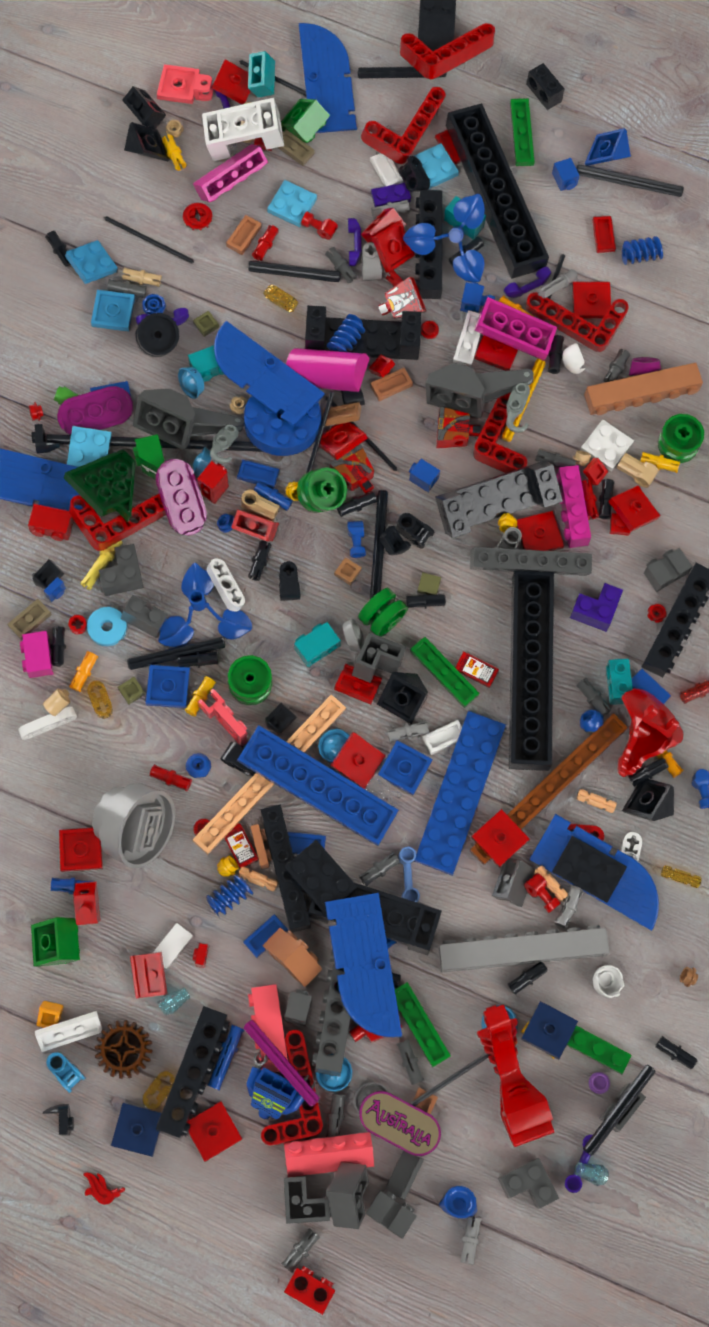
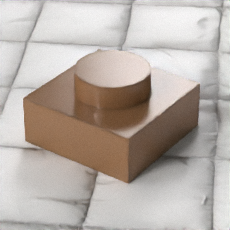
[334,557,362,586]

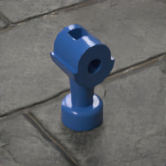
[347,521,366,558]
[691,769,709,809]

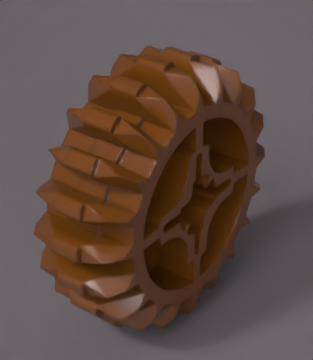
[95,1020,153,1079]

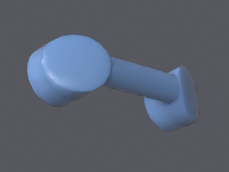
[398,846,420,902]

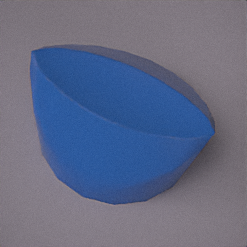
[439,1186,477,1219]

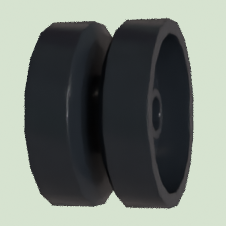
[135,313,179,357]

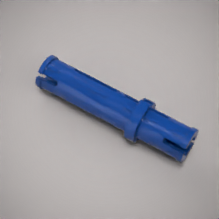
[207,1025,244,1091]

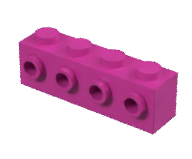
[193,144,268,202]
[556,465,591,548]

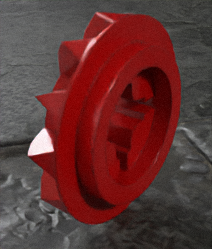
[183,203,212,231]

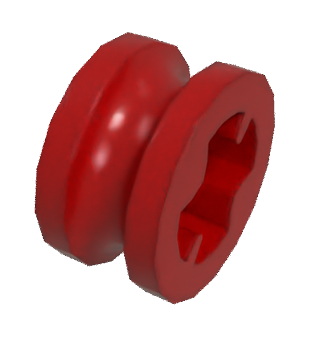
[68,615,87,635]

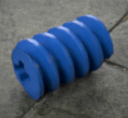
[622,236,663,265]
[327,314,365,352]
[206,875,254,918]

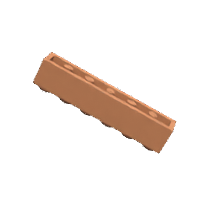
[584,363,703,415]

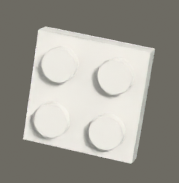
[580,420,634,472]

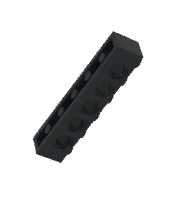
[415,190,442,299]
[641,562,709,678]
[261,804,311,933]
[156,1006,230,1141]

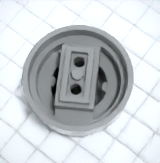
[92,783,175,868]

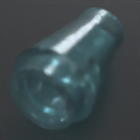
[157,988,190,1016]
[575,1162,609,1186]

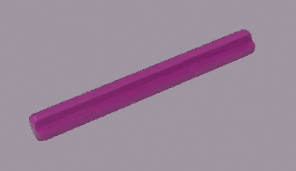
[244,1020,320,1106]

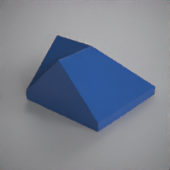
[585,128,631,166]

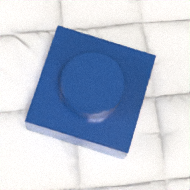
[44,577,66,602]

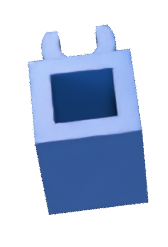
[460,282,495,313]

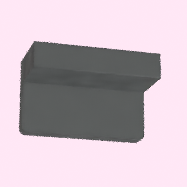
[492,858,535,907]
[384,1150,424,1200]

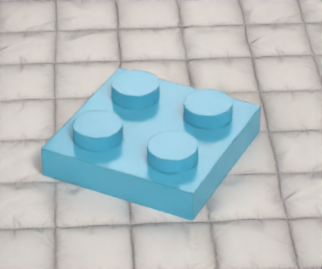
[414,143,459,189]
[267,180,317,227]
[67,426,112,467]

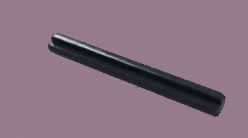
[358,67,447,79]
[248,260,341,282]
[127,637,225,670]
[583,1064,656,1156]

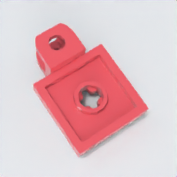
[157,64,214,104]
[198,689,248,747]

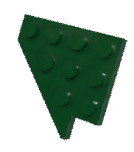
[63,449,136,522]

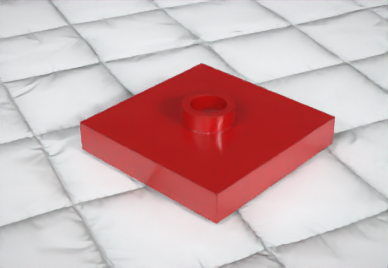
[211,59,251,105]
[372,221,415,273]
[572,282,611,319]
[474,335,518,371]
[319,422,368,460]
[608,486,661,532]
[516,510,564,551]
[330,732,386,789]
[471,809,530,868]
[59,828,103,872]
[188,1101,243,1162]

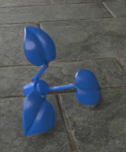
[403,193,485,282]
[158,563,253,647]

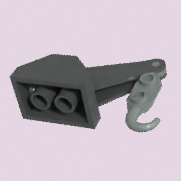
[426,363,534,433]
[133,389,244,463]

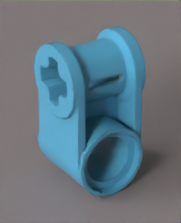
[46,1052,86,1093]

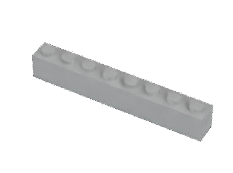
[438,925,610,973]

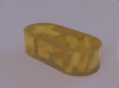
[264,284,299,312]
[87,681,113,719]
[143,1071,175,1109]

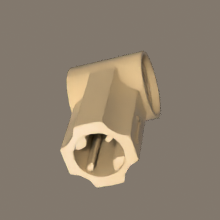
[617,453,659,488]
[241,490,280,520]
[43,688,70,716]

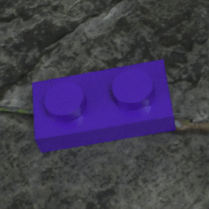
[371,183,411,207]

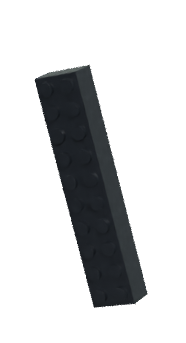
[446,103,549,279]
[508,570,554,771]

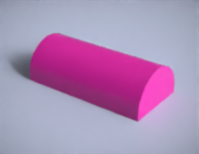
[474,297,557,361]
[286,348,370,392]

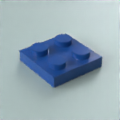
[146,665,190,708]
[377,740,433,795]

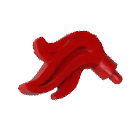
[83,1172,125,1205]

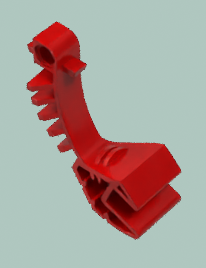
[477,1004,555,1147]

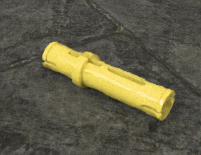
[80,541,123,590]

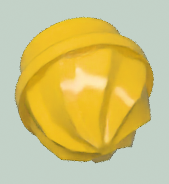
[286,481,299,501]
[498,513,517,533]
[217,856,239,877]

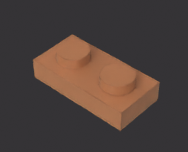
[250,824,272,869]

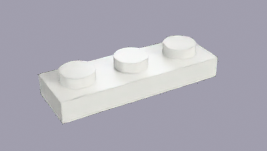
[453,310,481,367]
[35,1011,103,1052]

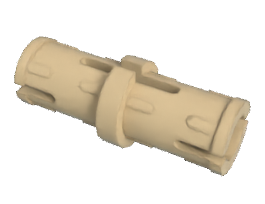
[122,267,162,287]

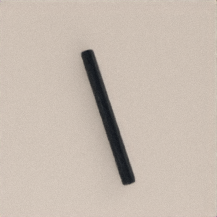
[576,164,684,197]
[370,490,388,599]

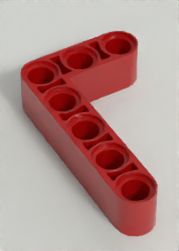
[400,23,495,79]
[361,87,446,164]
[526,292,629,352]
[473,393,528,473]
[69,493,166,551]
[261,1030,323,1146]

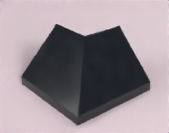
[124,122,170,162]
[377,672,428,724]
[622,779,674,821]

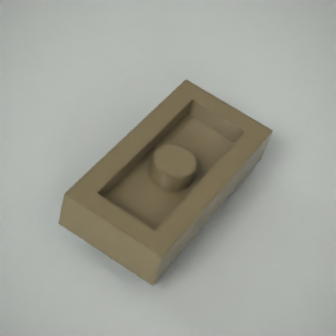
[277,130,315,166]
[7,599,52,641]

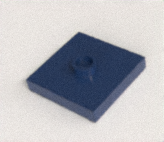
[521,1001,578,1060]
[111,1103,162,1157]

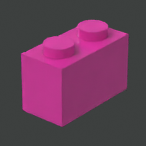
[20,631,54,678]

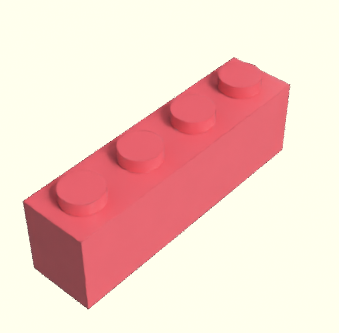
[248,984,288,1074]
[284,1132,374,1178]

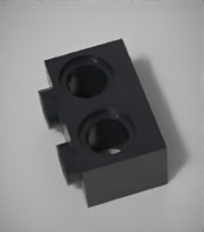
[526,63,565,110]
[122,86,166,129]

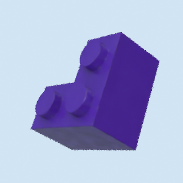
[570,583,623,632]

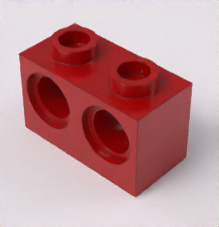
[284,1266,336,1315]

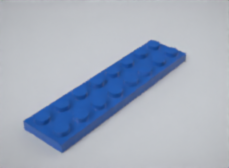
[414,711,506,876]
[237,725,399,846]

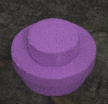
[588,1072,610,1094]

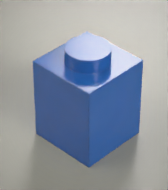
[552,158,580,191]
[409,458,440,493]

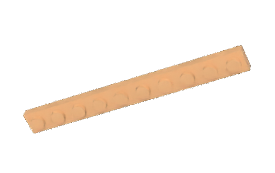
[193,694,346,855]

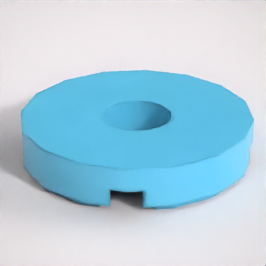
[87,607,127,647]

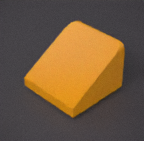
[36,1001,63,1028]

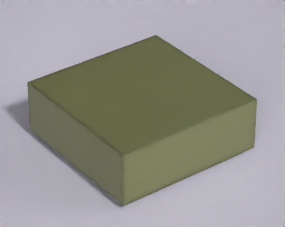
[193,310,219,337]
[417,572,441,595]
[117,677,146,705]

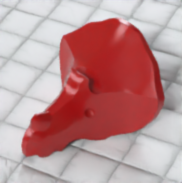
[617,689,684,777]

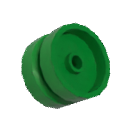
[658,414,705,463]
[297,467,347,513]
[358,587,408,637]
[228,655,273,705]

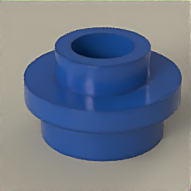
[217,514,235,533]

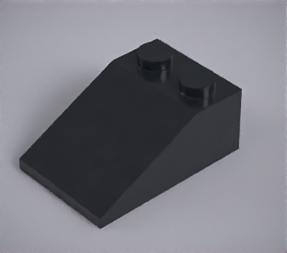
[418,0,456,51]

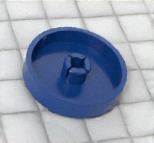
[244,396,321,456]

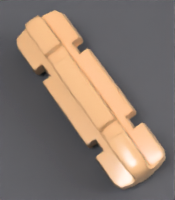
[577,789,617,813]
[534,865,568,902]
[238,866,278,891]

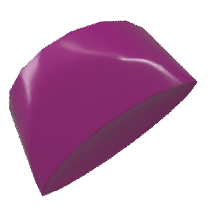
[629,357,661,376]

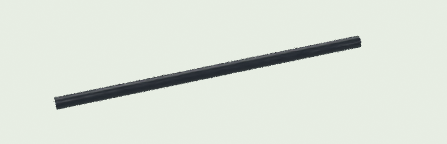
[47,434,263,452]

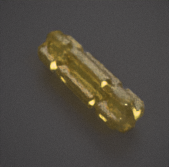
[661,865,702,888]

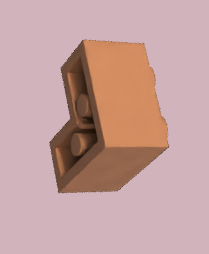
[263,928,322,987]

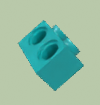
[606,659,633,705]

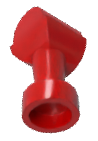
[301,211,338,240]
[524,873,561,913]

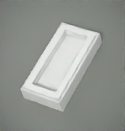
[370,153,403,186]
[422,720,462,755]
[153,923,193,969]

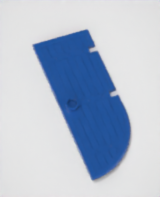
[299,23,357,133]
[214,321,325,427]
[0,448,83,511]
[529,814,659,931]
[325,893,402,1037]

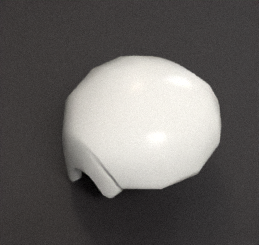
[562,343,585,374]
[593,965,625,998]

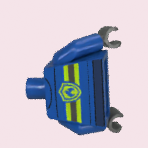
[246,1051,316,1119]

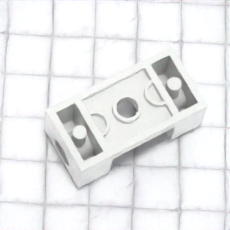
[202,98,284,161]

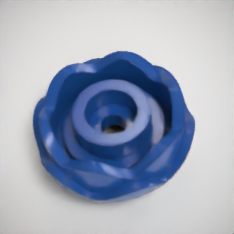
[142,294,166,315]
[580,710,604,732]
[186,753,211,778]

